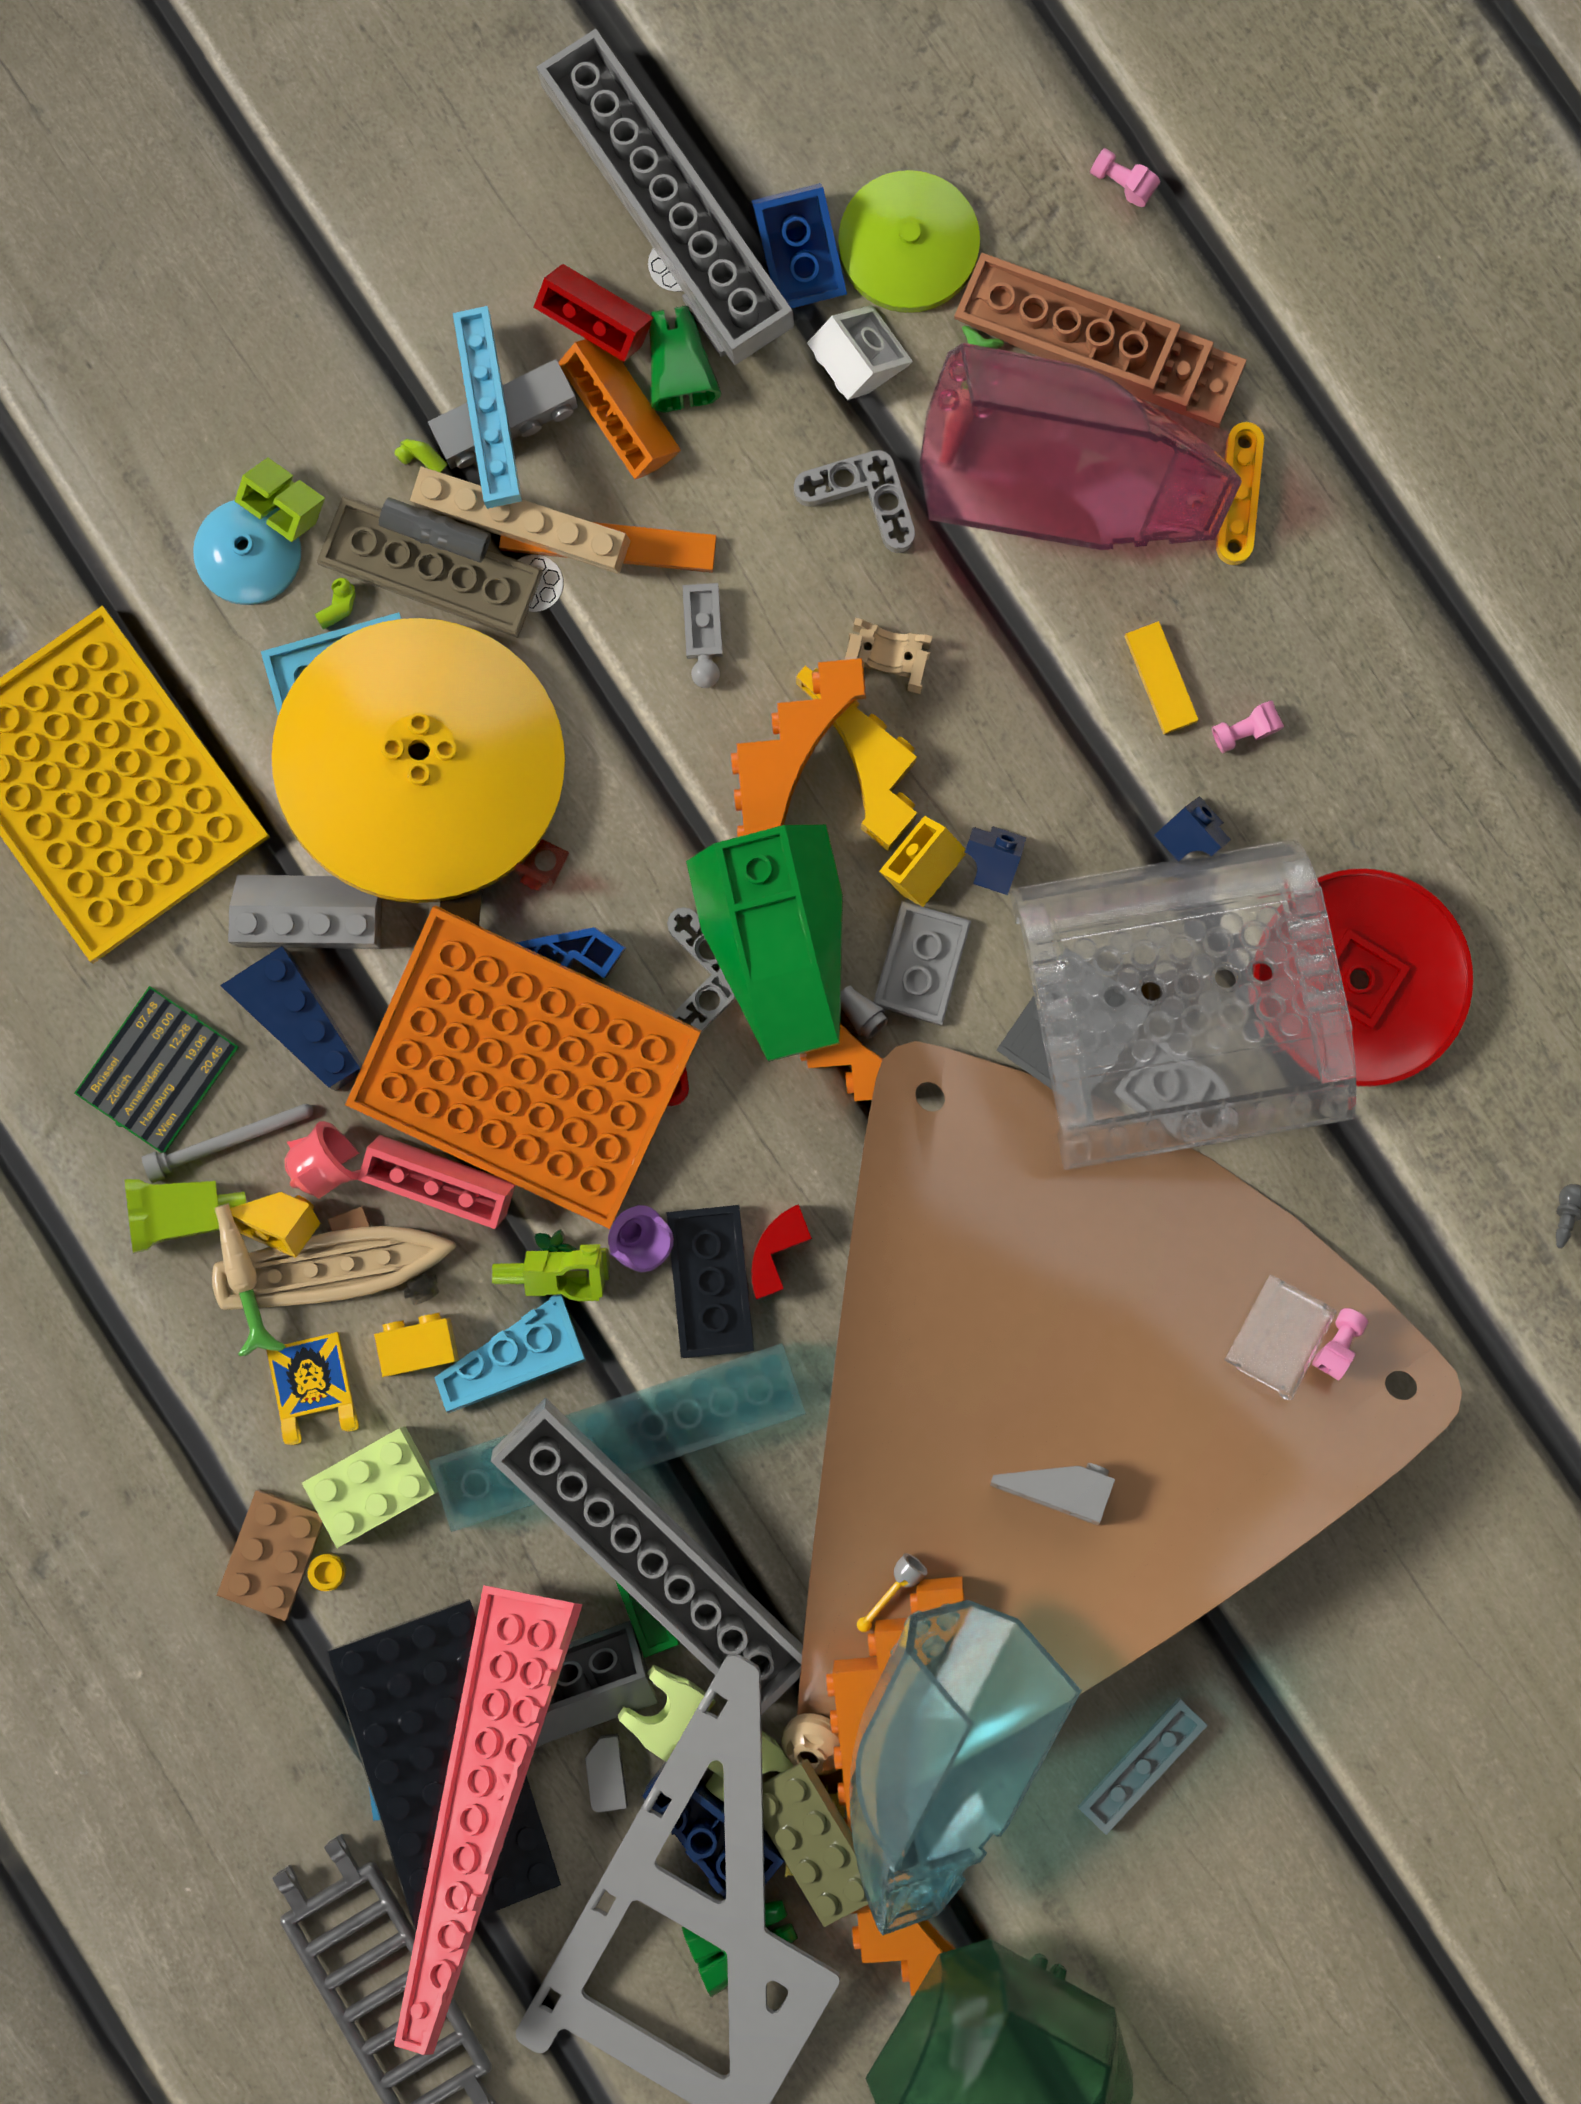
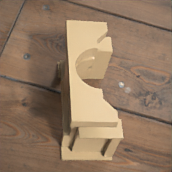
[845,618,932,694]

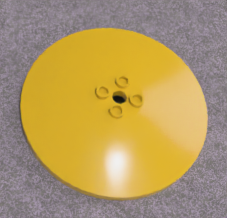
[272,618,565,903]

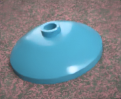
[193,500,301,605]

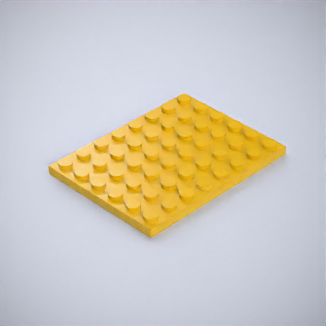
[0,606,270,964]

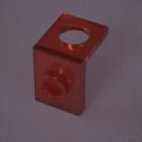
[514,839,569,892]

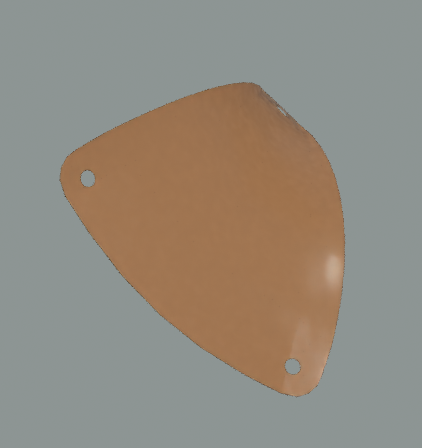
[797,1041,1462,1800]

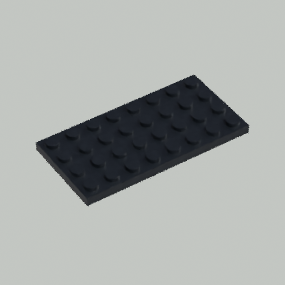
[326,1599,561,1932]

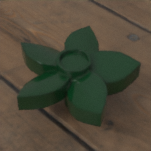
[535,1229,577,1252]

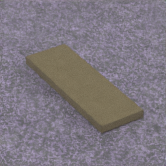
[317,496,543,638]

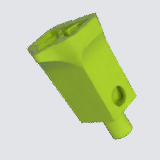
[124,1179,246,1254]

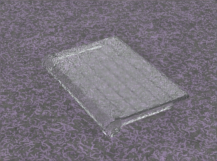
[1225,1274,1337,1400]

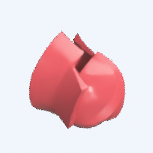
[285,1121,361,1199]

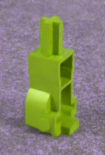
[492,1244,610,1301]

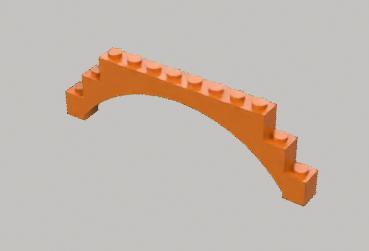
[731,658,883,1101]
[826,1576,1005,2029]

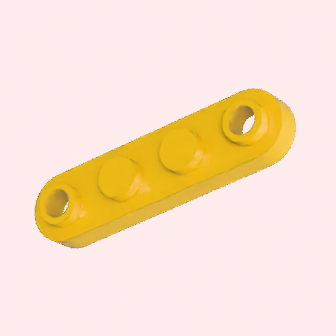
[1216,422,1264,565]

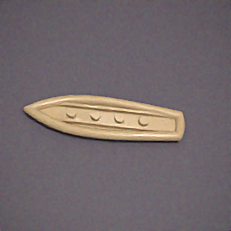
[212,1226,456,1310]

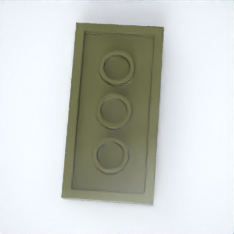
[763,1759,887,1927]

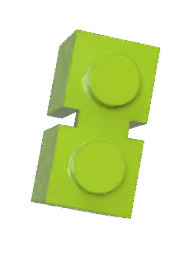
[234,457,325,542]

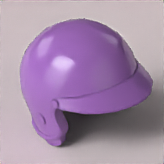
[608,1205,674,1272]

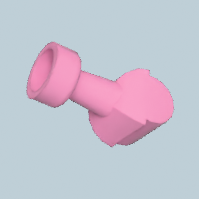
[1090,148,1160,207]
[1212,701,1284,753]
[1312,1308,1368,1381]

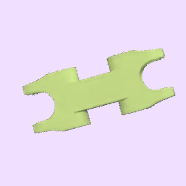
[618,1665,793,1802]

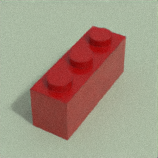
[533,264,654,362]

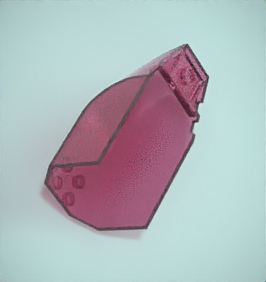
[920,343,1242,550]

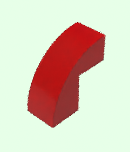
[751,1204,812,1300]

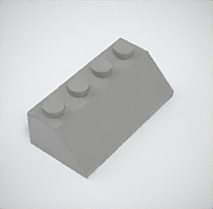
[228,875,382,949]

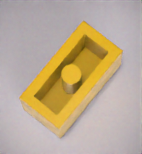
[879,816,967,907]
[374,1312,459,1377]

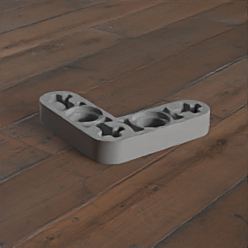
[794,450,915,553]
[667,907,736,1033]

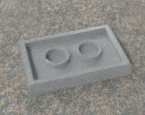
[874,901,971,1026]

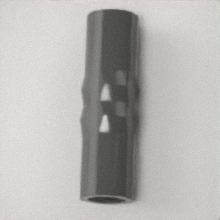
[379,497,491,563]

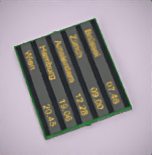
[74,986,239,1153]

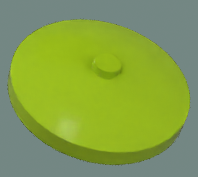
[838,170,980,313]

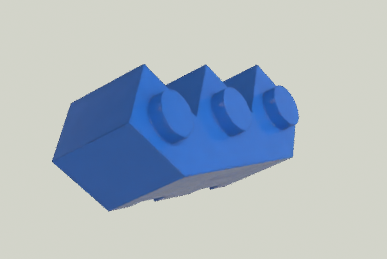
[515,927,626,978]

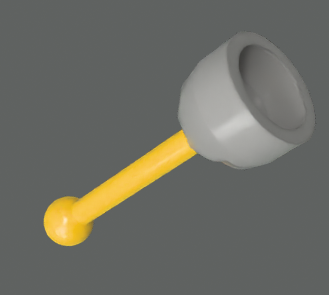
[857,1553,928,1632]

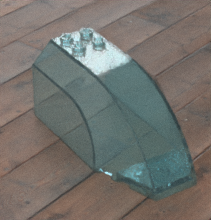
[850,1600,1082,1935]

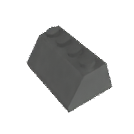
[536,1621,658,1747]

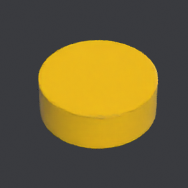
[308,1553,346,1591]

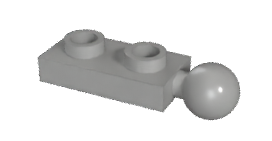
[682,583,723,688]

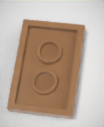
[216,1489,323,1621]

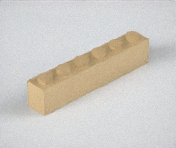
[410,466,631,574]

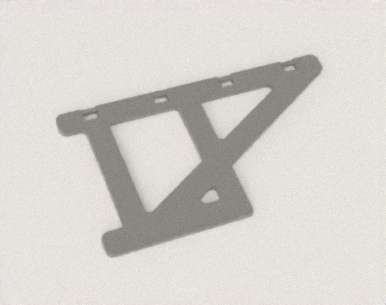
[516,1653,841,2104]

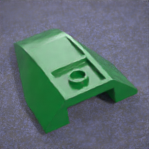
[686,824,843,1062]

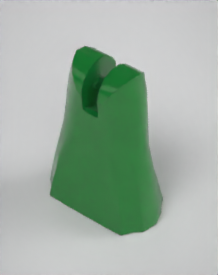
[649,305,722,413]
[682,1900,798,1997]

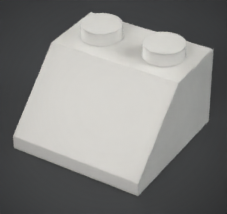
[807,305,913,400]

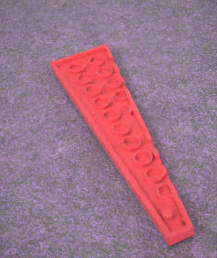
[394,1585,583,2055]

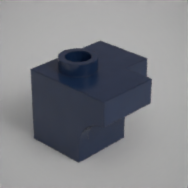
[1154,796,1231,862]
[965,826,1027,895]

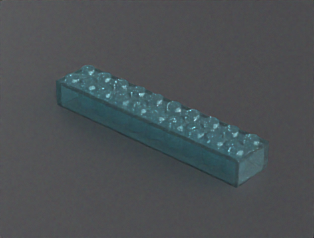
[429,1343,806,1532]

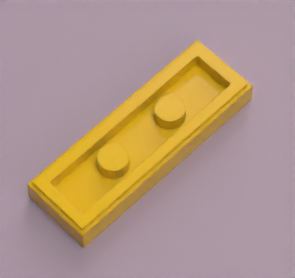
[1124,621,1198,735]

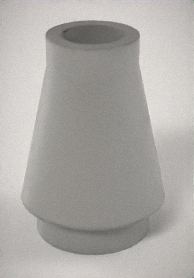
[841,985,888,1039]

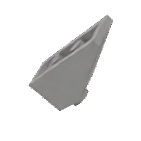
[990,1463,1115,1526]

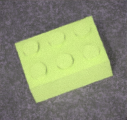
[302,1426,440,1548]

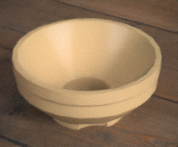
[782,1714,840,1776]

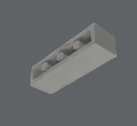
[428,359,578,469]

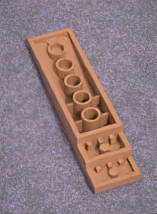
[954,253,1247,428]

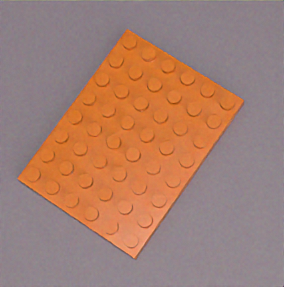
[345,906,702,1229]

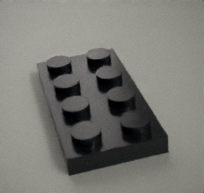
[666,1205,754,1359]

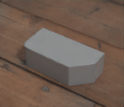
[585,1733,628,1812]

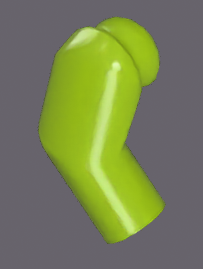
[394,439,448,472]
[315,578,356,630]

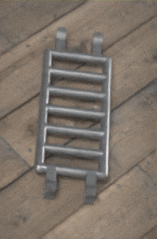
[272,1834,496,2104]

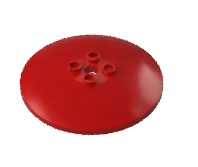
[1253,868,1473,1087]

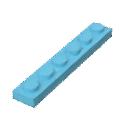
[453,306,522,509]

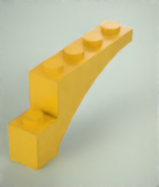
[796,665,917,851]

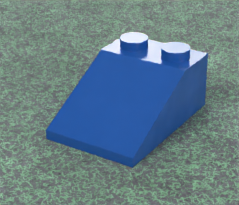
[752,183,847,308]

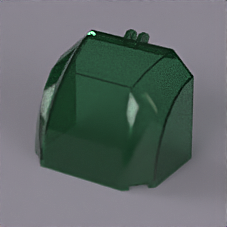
[865,1939,1133,2104]

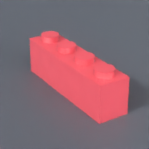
[358,1135,516,1229]

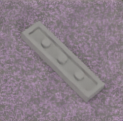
[1078,1697,1208,1835]

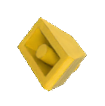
[230,1192,321,1258]

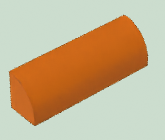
[558,339,681,479]

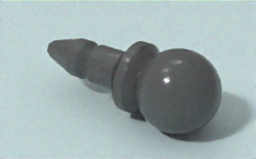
[1556,1184,1581,1249]

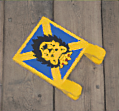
[266,1332,359,1445]

